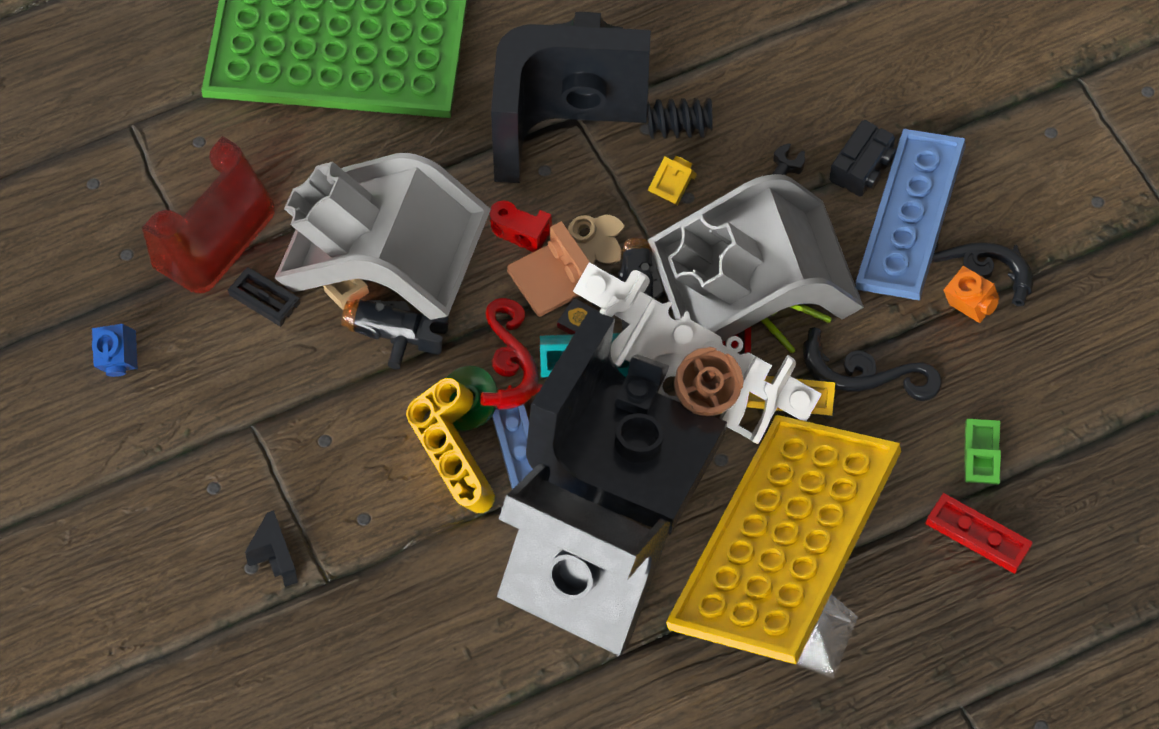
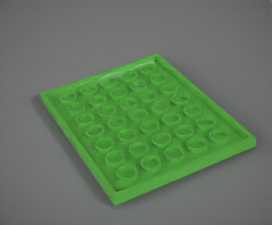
[202,0,468,118]

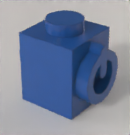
[92,324,138,377]

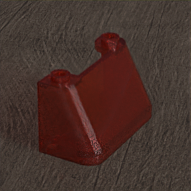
[142,136,275,293]

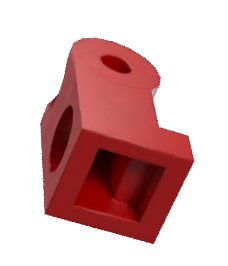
[489,200,552,252]

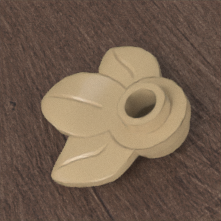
[568,214,625,265]

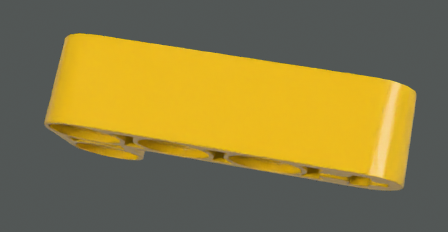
[406,378,495,513]

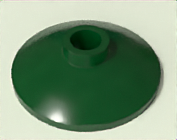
[446,366,498,431]

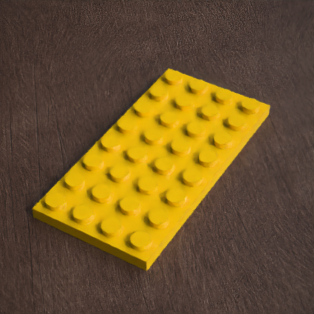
[666,415,901,664]

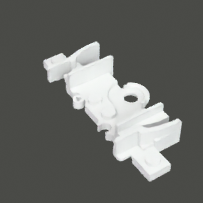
[573,262,822,444]

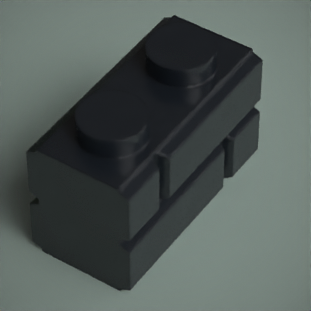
[829,119,897,197]

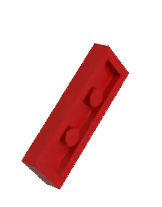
[926,493,1033,574]

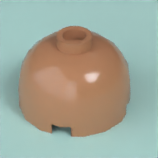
[674,347,744,416]

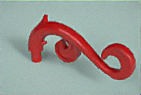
[481,298,543,409]

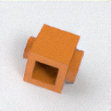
[943,266,1000,323]

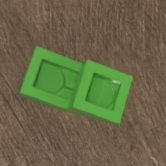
[965,419,1001,484]

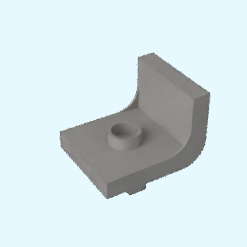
[275,153,491,320]
[648,174,864,342]

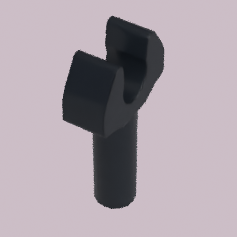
[771,143,805,175]

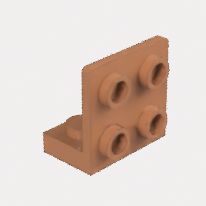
[507,221,589,317]

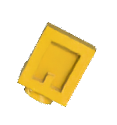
[648,156,697,206]

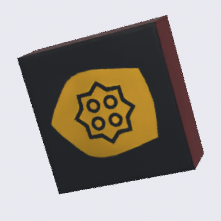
[557,298,599,335]

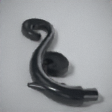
[931,241,1033,306]
[803,327,942,401]

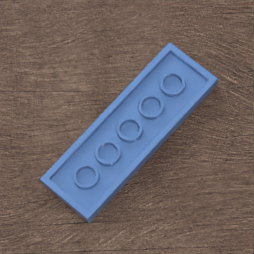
[856,129,966,301]

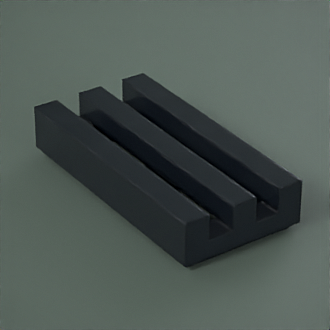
[228,266,300,327]

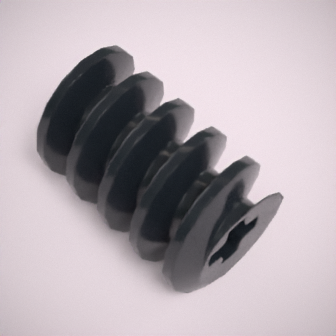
[648,98,713,139]

